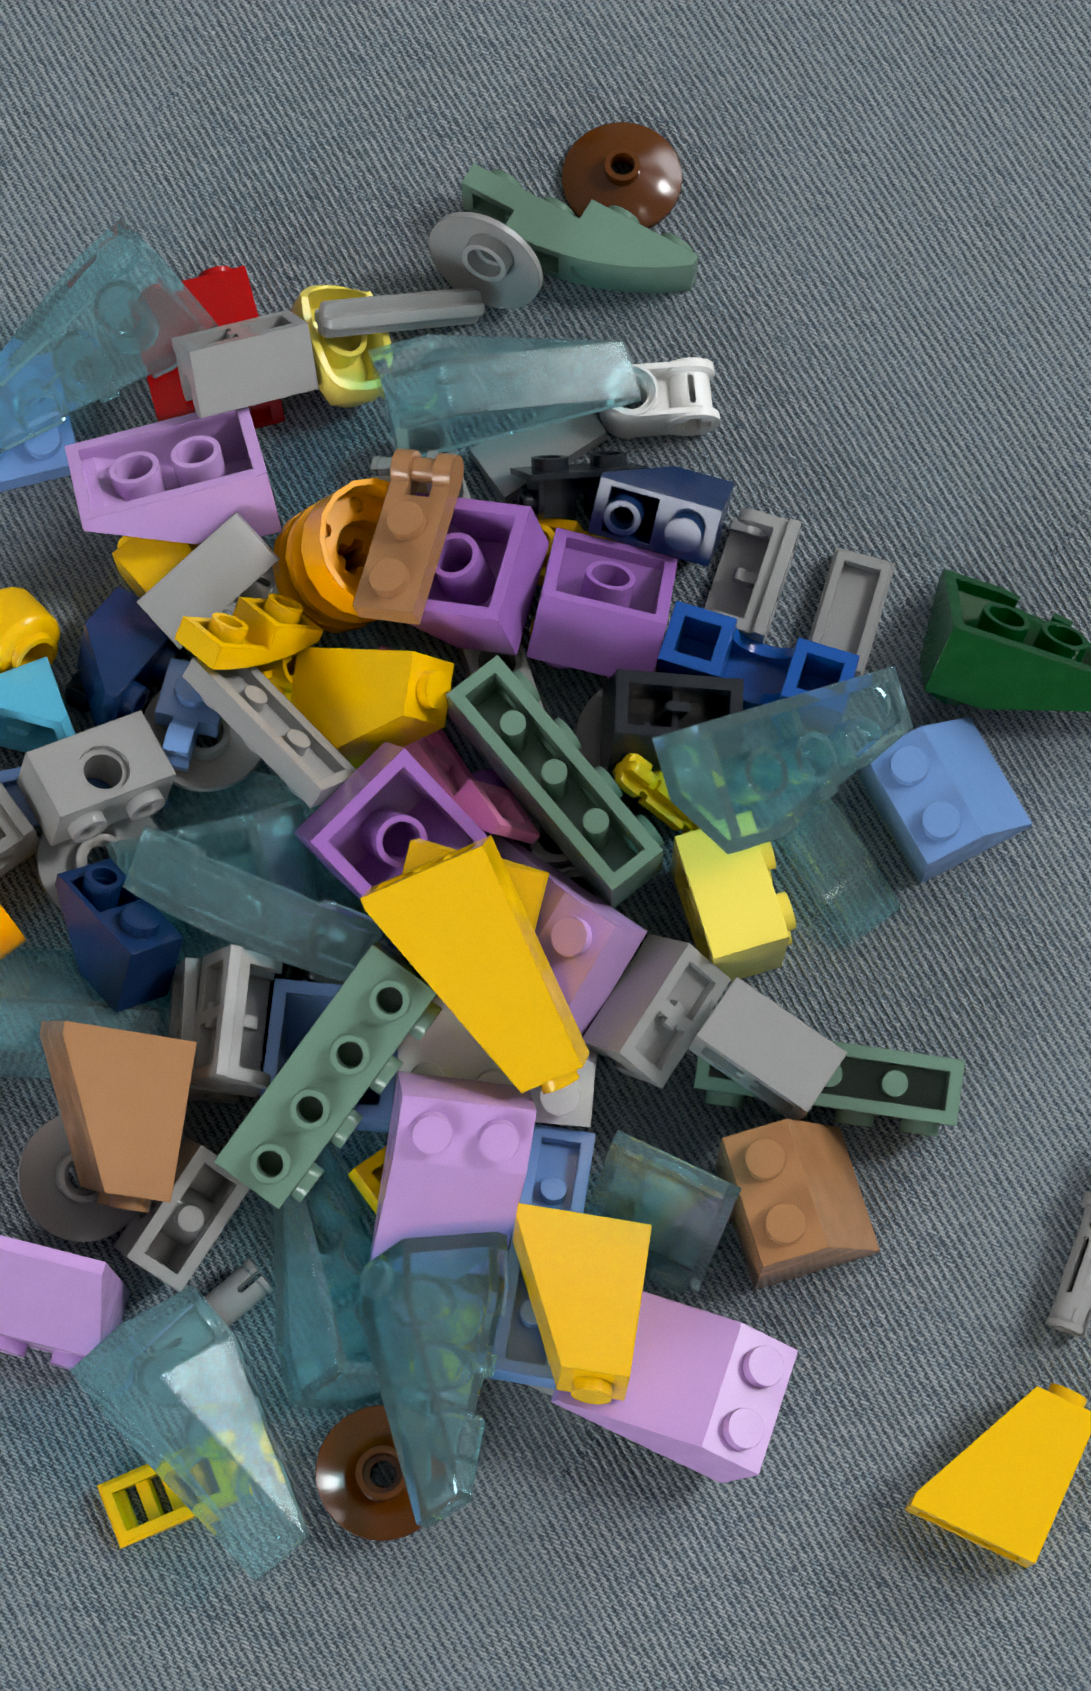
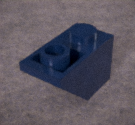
[588,466,735,567]
[77,586,183,727]
[55,858,184,1013]

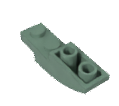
[461,163,699,293]

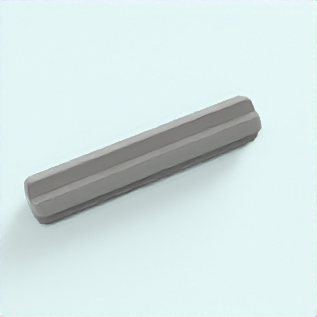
[314,287,485,338]

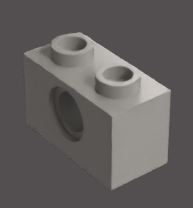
[17,710,176,846]
[113,1137,250,1293]

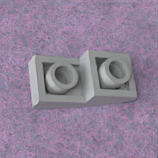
[137,512,280,649]

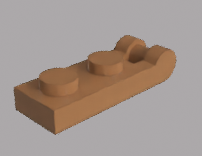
[352,448,464,625]

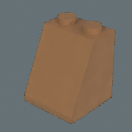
[39,1021,197,1213]
[715,1119,880,1290]

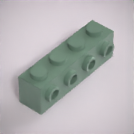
[446,655,664,908]
[214,941,442,1209]
[693,1022,965,1137]

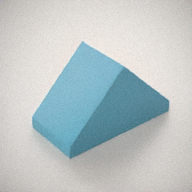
[0,656,76,753]

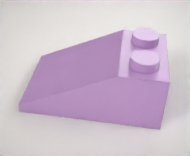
[64,407,282,545]
[490,833,647,1037]
[369,1071,537,1279]
[0,1235,131,1374]
[551,1291,798,1483]

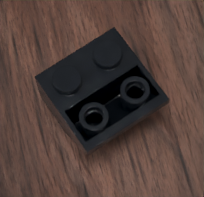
[600,669,744,820]

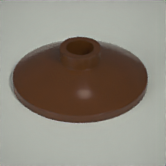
[562,122,682,229]
[315,1405,449,1541]

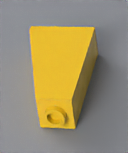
[360,835,590,1094]

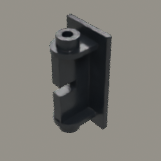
[510,451,649,520]

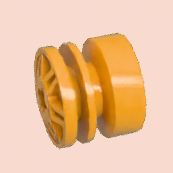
[272,478,390,633]

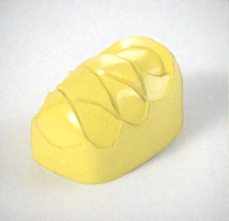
[291,285,396,408]

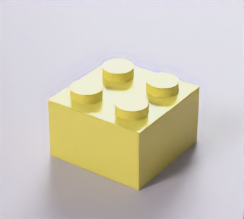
[671,815,796,982]

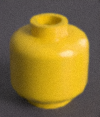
[0,587,61,673]

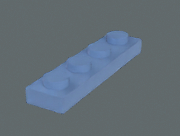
[488,1124,596,1389]

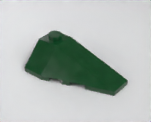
[920,569,1091,712]

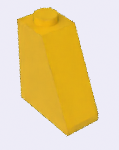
[290,647,454,770]
[512,1203,652,1404]
[905,1383,1091,1568]

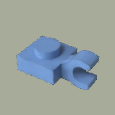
[155,658,222,773]

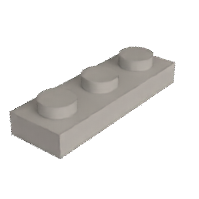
[182,657,356,809]

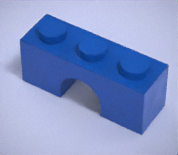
[657,601,860,736]

